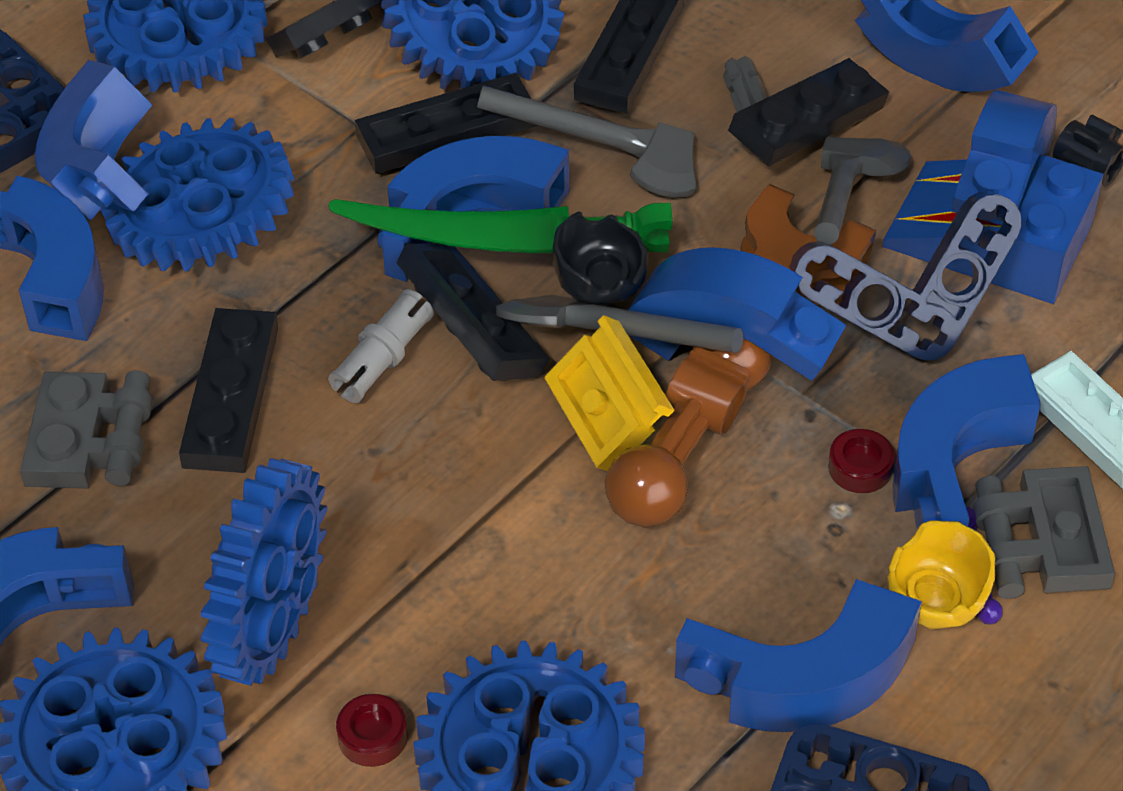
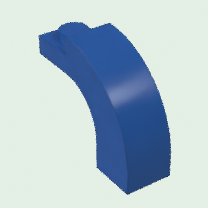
[855,0,1038,92]
[35,60,152,220]
[952,90,1057,225]
[378,136,570,282]
[0,176,104,341]
[628,247,846,381]
[892,354,1041,530]
[0,527,134,646]
[675,579,922,732]

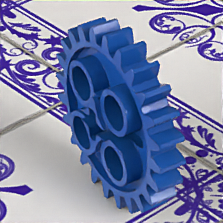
[83,0,268,92]
[381,0,564,89]
[101,118,294,272]
[201,458,327,686]
[0,628,227,791]
[414,641,645,791]

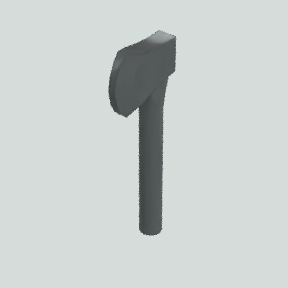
[477,85,696,197]
[814,137,911,244]
[496,295,743,353]

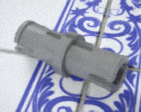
[328,289,434,403]

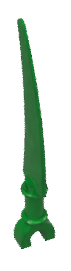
[328,199,673,253]

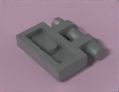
[20,370,153,489]
[973,466,1115,599]

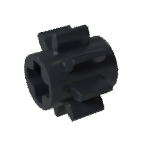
[1053,114,1123,186]

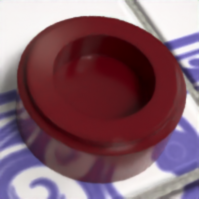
[828,429,895,493]
[336,694,408,767]

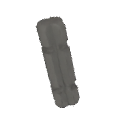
[723,56,768,112]

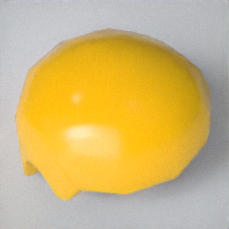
[887,520,995,630]

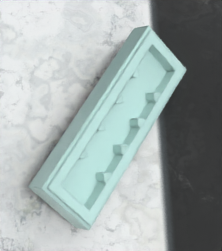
[1031,351,1123,489]

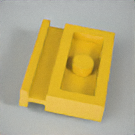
[544,315,675,471]

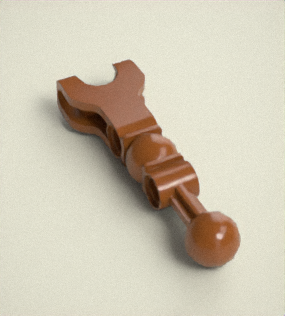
[604,184,877,527]

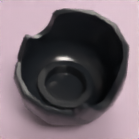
[552,212,648,305]

